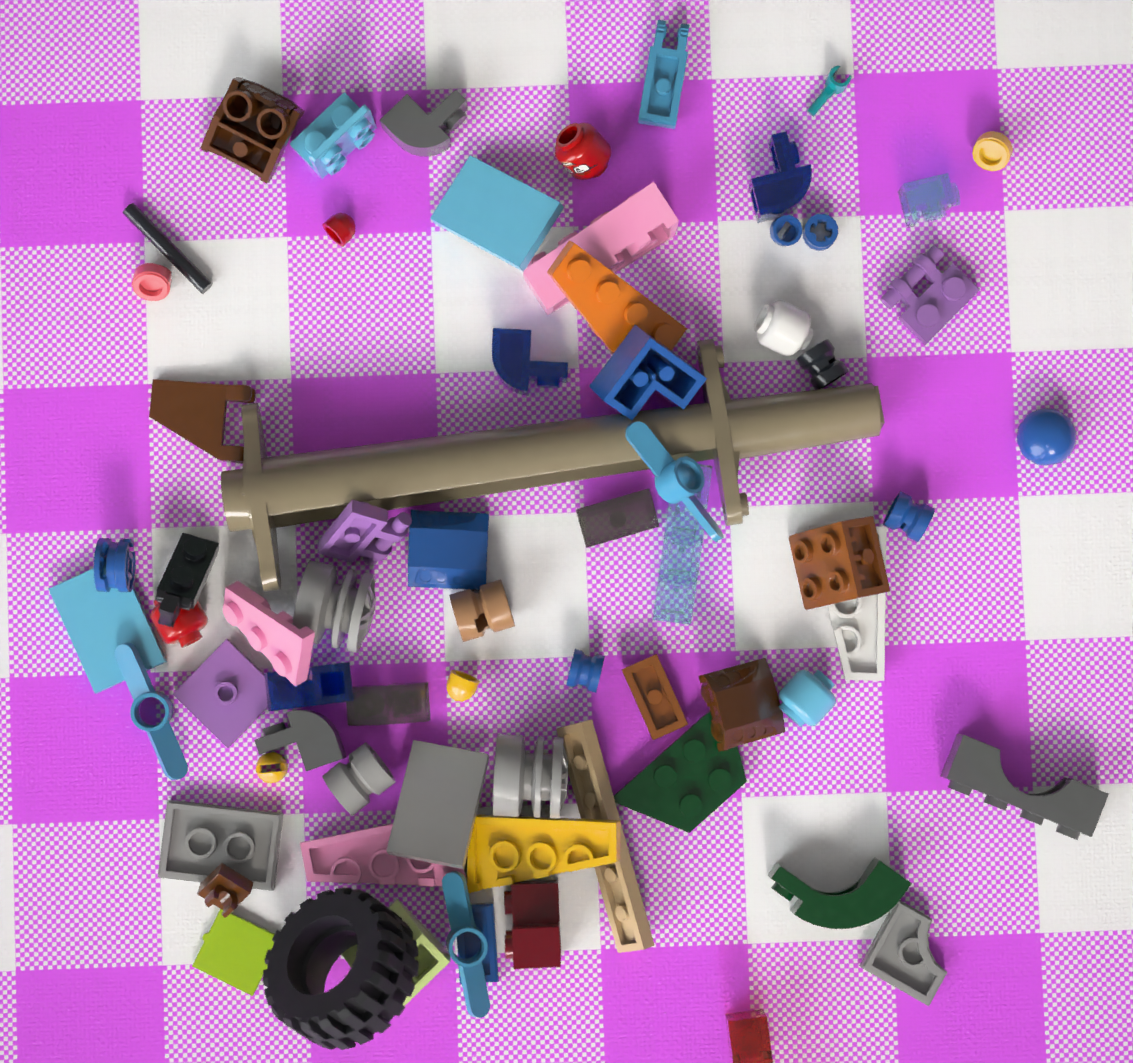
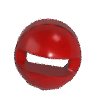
[322,213,355,247]

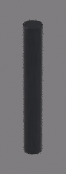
[123,203,213,294]

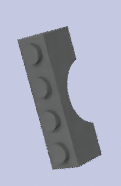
[940,734,1109,840]

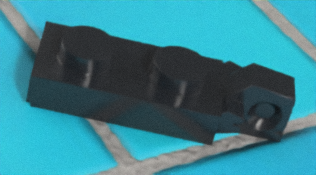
[155,533,219,628]

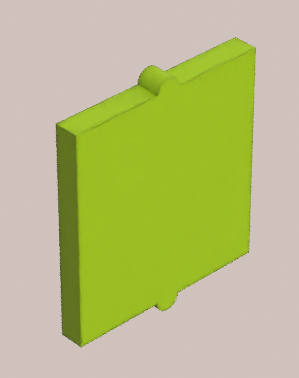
[192,909,274,996]

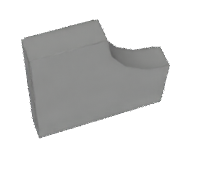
[859,900,948,1006]

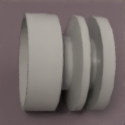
[292,560,376,653]
[493,734,568,819]

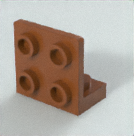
[789,516,890,610]

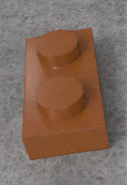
[621,654,688,740]

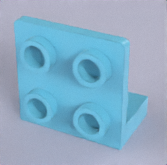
[289,92,377,179]

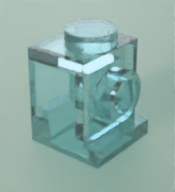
[898,173,960,228]

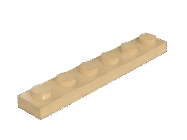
[556,719,655,953]

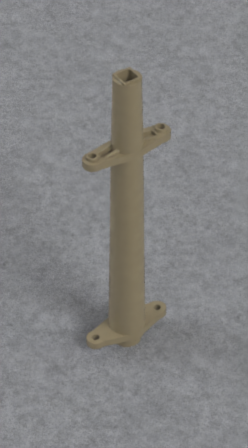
[221,339,885,592]

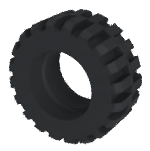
[263,888,419,1050]

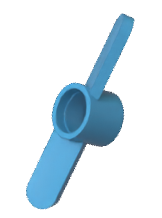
[625,422,724,542]
[115,643,188,780]
[442,871,490,1018]

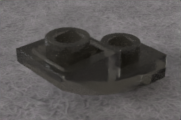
[345,682,431,726]

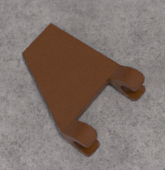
[149,379,256,464]

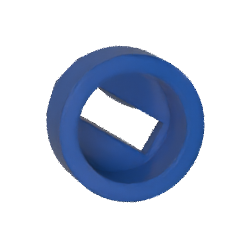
[769,215,802,246]

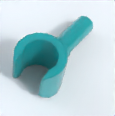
[807,65,851,117]

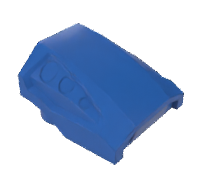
[408,509,489,590]

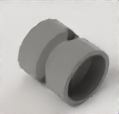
[322,742,396,815]

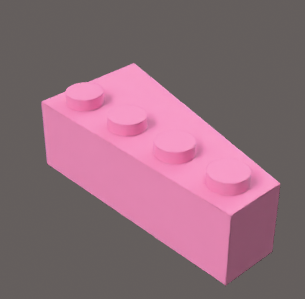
[523,182,679,316]

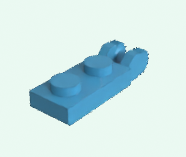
[638,20,690,129]

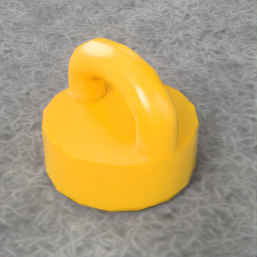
[972,131,1013,171]

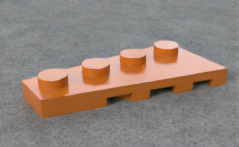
[547,240,687,355]

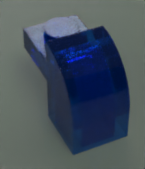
[748,131,812,223]
[492,328,568,396]
[264,662,354,712]

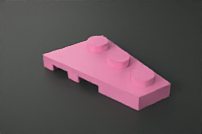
[223,581,315,687]

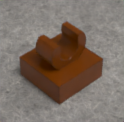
[197,863,254,918]

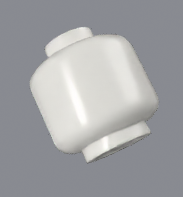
[754,300,814,357]

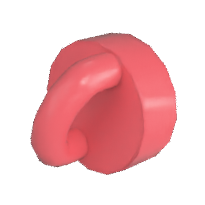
[132,263,172,301]

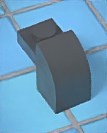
[380,90,468,157]
[255,710,347,771]

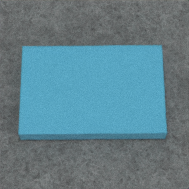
[430,155,564,272]
[49,568,167,694]

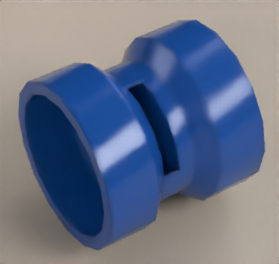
[883,491,935,542]

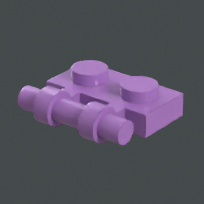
[880,245,980,345]
[318,499,412,565]

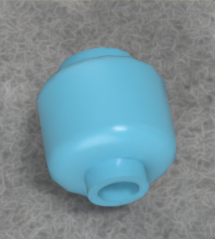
[778,670,836,727]

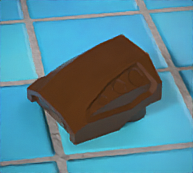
[200,77,305,184]
[698,658,785,751]

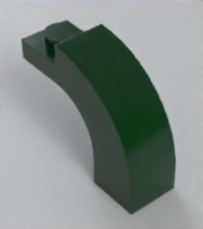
[768,857,912,929]

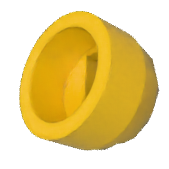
[446,670,480,702]
[256,752,288,783]

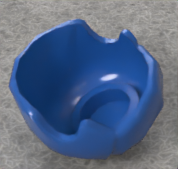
[1017,408,1077,466]

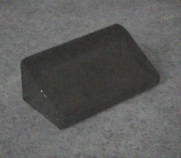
[575,488,659,548]

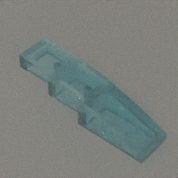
[653,464,712,625]

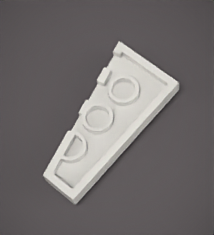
[809,525,887,681]

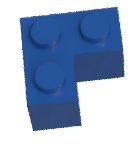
[589,324,707,420]

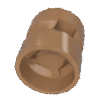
[449,579,515,642]

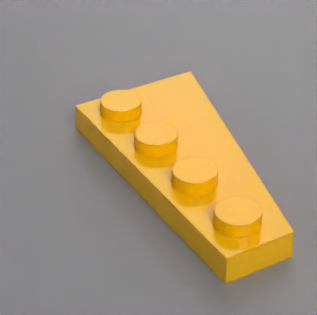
[467,814,621,893]

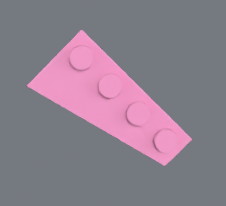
[300,823,467,887]

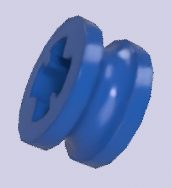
[803,214,838,251]

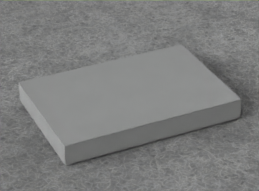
[386,740,489,869]
[158,800,284,891]

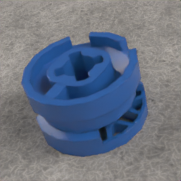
[94,538,136,592]

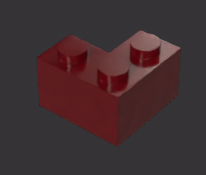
[504,879,561,969]

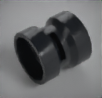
[796,339,849,390]

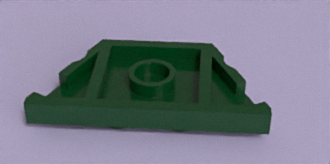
[614,710,747,833]

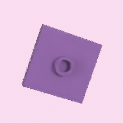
[173,639,283,748]

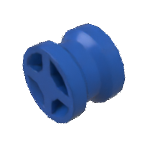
[566,649,605,693]

